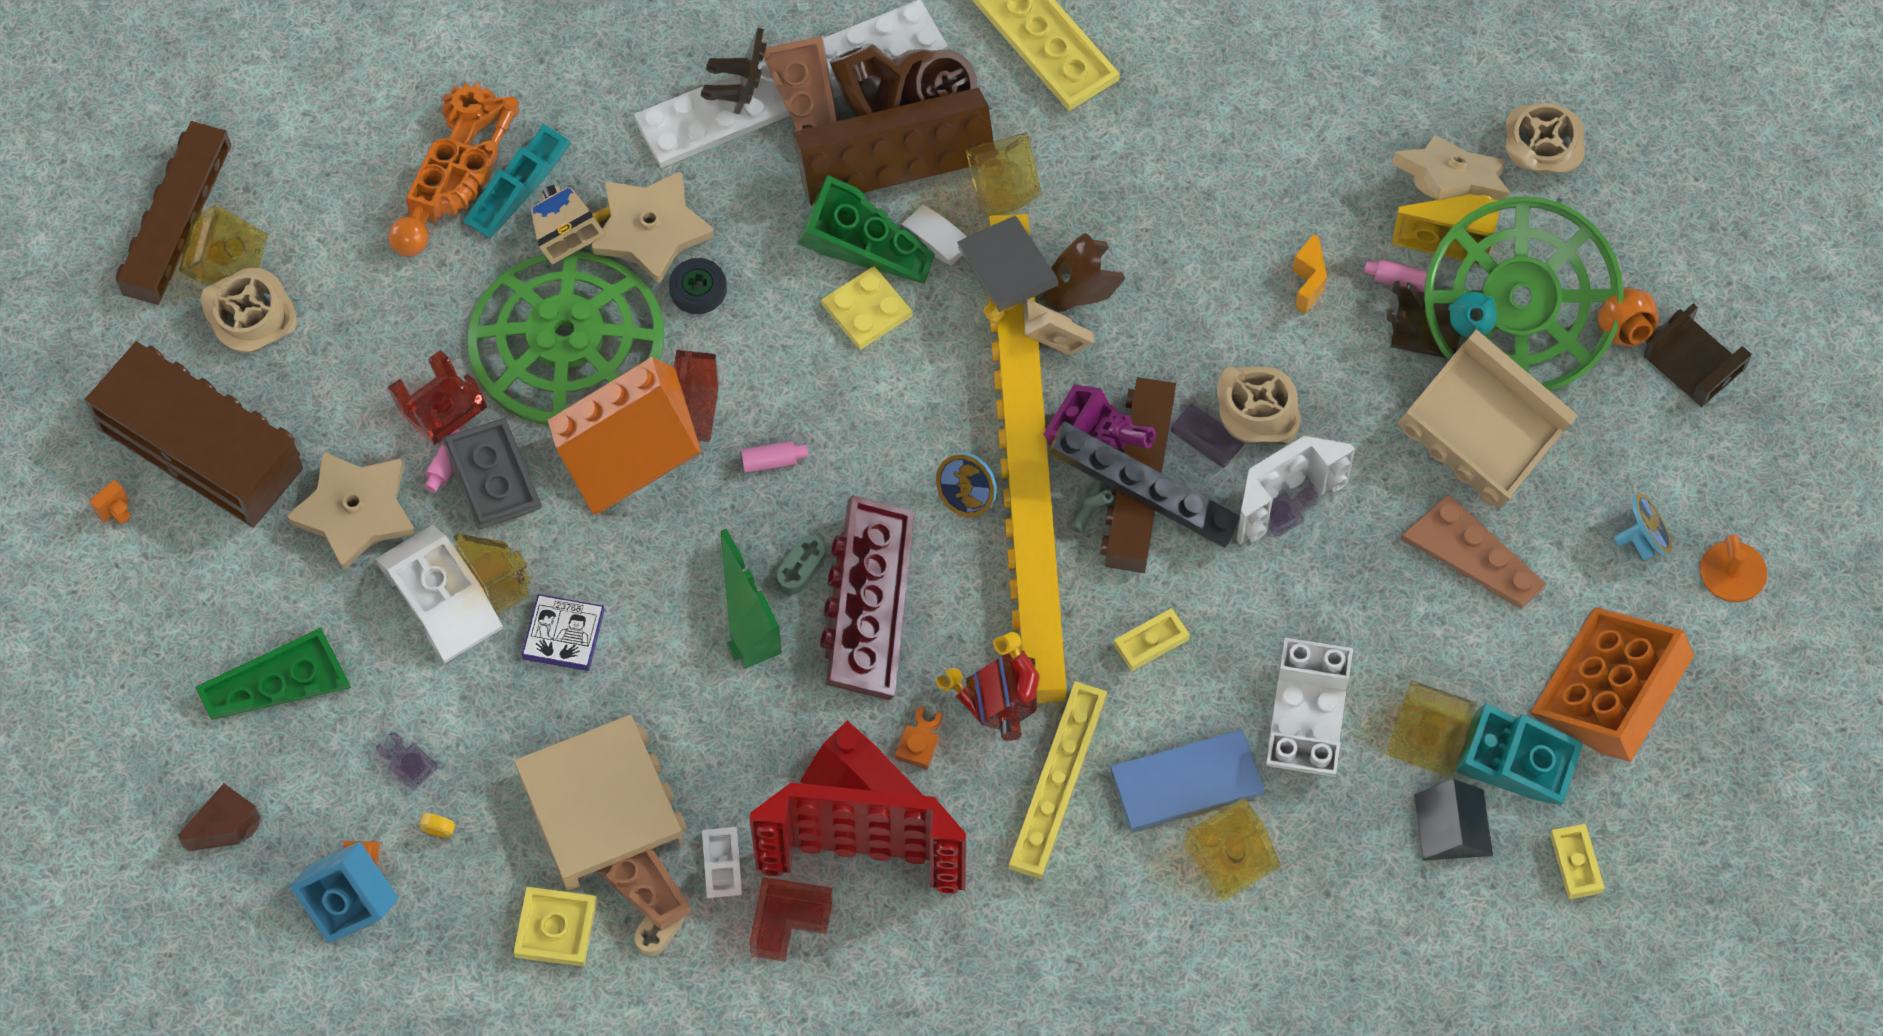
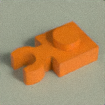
[895,706,942,770]

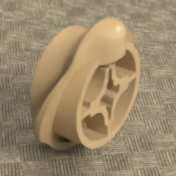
[1505,103,1585,173]
[201,268,297,353]
[1217,366,1301,444]

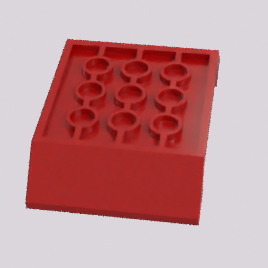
[749,783,967,894]

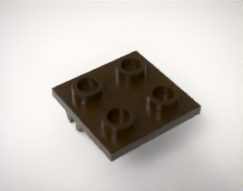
[700,28,767,114]
[1386,281,1460,358]

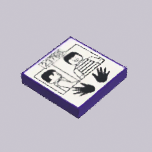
[522,594,605,671]

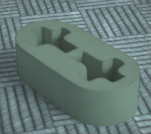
[777,535,826,594]

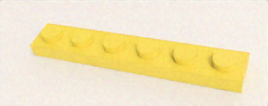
[1009,681,1107,880]

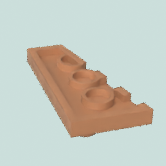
[764,36,838,131]
[595,849,692,930]

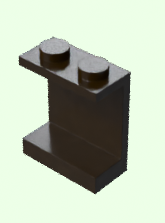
[1644,303,1752,408]

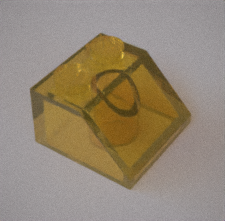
[965,132,1042,217]
[178,205,268,285]
[453,533,531,615]
[1386,680,1477,778]
[1184,798,1281,902]

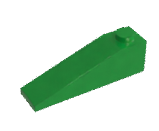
[797,175,935,284]
[720,529,782,669]

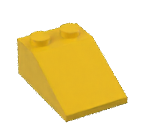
[1391,194,1500,264]

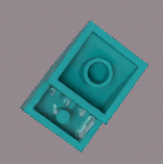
[1455,703,1584,805]

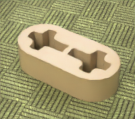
[634,916,686,956]

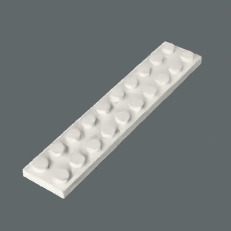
[634,0,948,168]

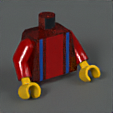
[936,632,1040,741]

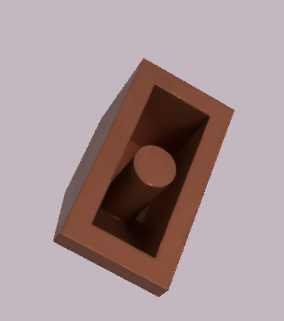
[177,783,261,851]

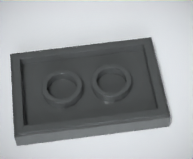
[957,215,1059,312]
[442,417,542,530]

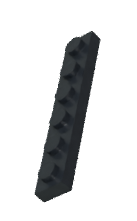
[1048,421,1240,548]

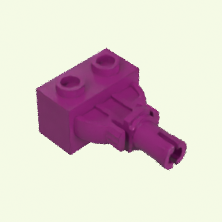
[1044,384,1156,460]

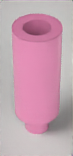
[1364,259,1427,293]
[424,429,460,493]
[741,441,809,473]

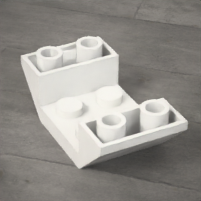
[1236,436,1355,545]
[375,525,503,663]
[1266,638,1353,777]

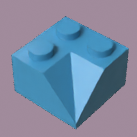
[290,841,399,943]

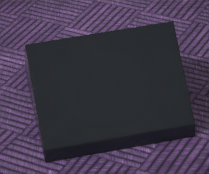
[1414,779,1493,861]

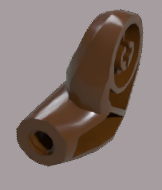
[829,43,977,117]

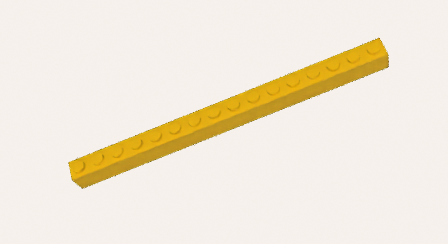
[983,214,1067,704]

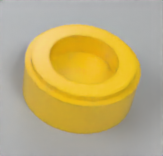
[419,813,456,839]

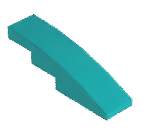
[463,124,571,239]

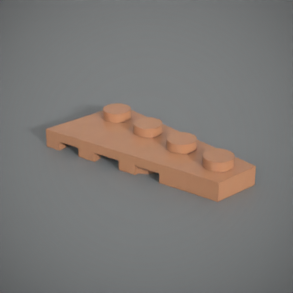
[1401,495,1546,609]

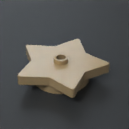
[1392,135,1510,200]
[591,172,714,283]
[287,452,415,570]

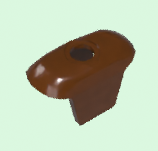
[1043,233,1125,312]

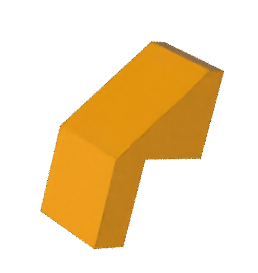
[1293,234,1327,314]

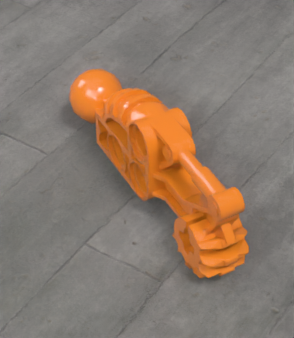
[388,81,519,257]

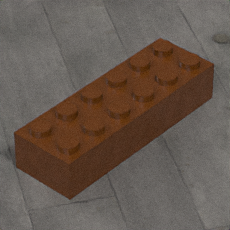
[793,87,996,206]

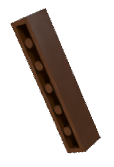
[116,121,231,305]
[1100,377,1176,573]

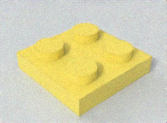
[821,266,913,350]
[513,887,597,967]

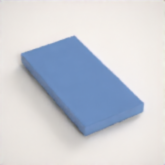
[1110,729,1265,832]

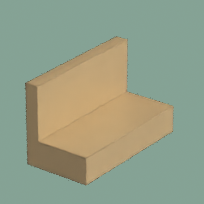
[1023,299,1094,355]

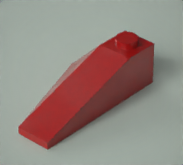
[800,720,924,796]

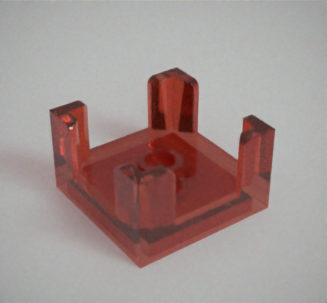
[387,350,488,445]

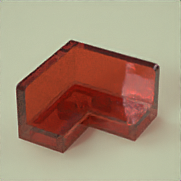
[674,350,720,442]
[749,877,833,962]

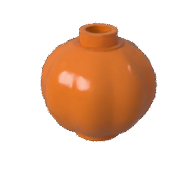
[1597,287,1659,347]

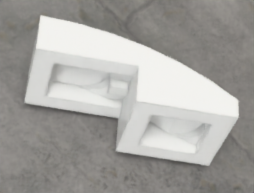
[901,205,967,266]
[702,827,742,899]

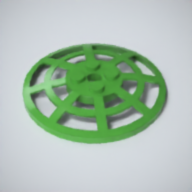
[1424,196,1624,391]
[468,251,664,425]

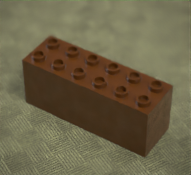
[85,341,303,529]

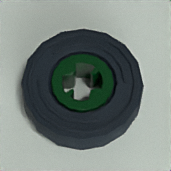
[669,258,727,314]

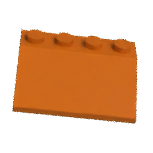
[548,357,702,514]
[1531,607,1694,762]

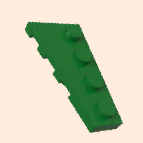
[195,628,351,720]

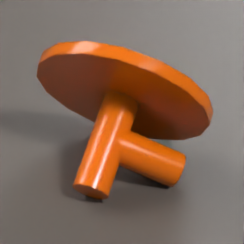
[1700,535,1767,602]

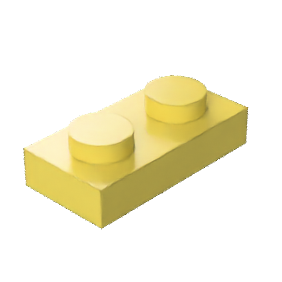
[1113,608,1190,672]
[1550,824,1605,900]

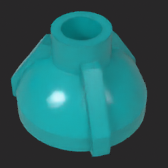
[1448,292,1497,338]

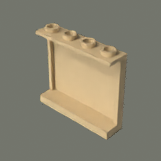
[1397,329,1578,508]
[514,714,687,892]

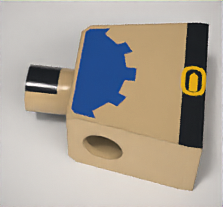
[531,185,606,264]

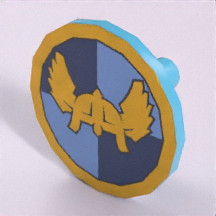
[936,452,997,517]
[1614,493,1672,561]

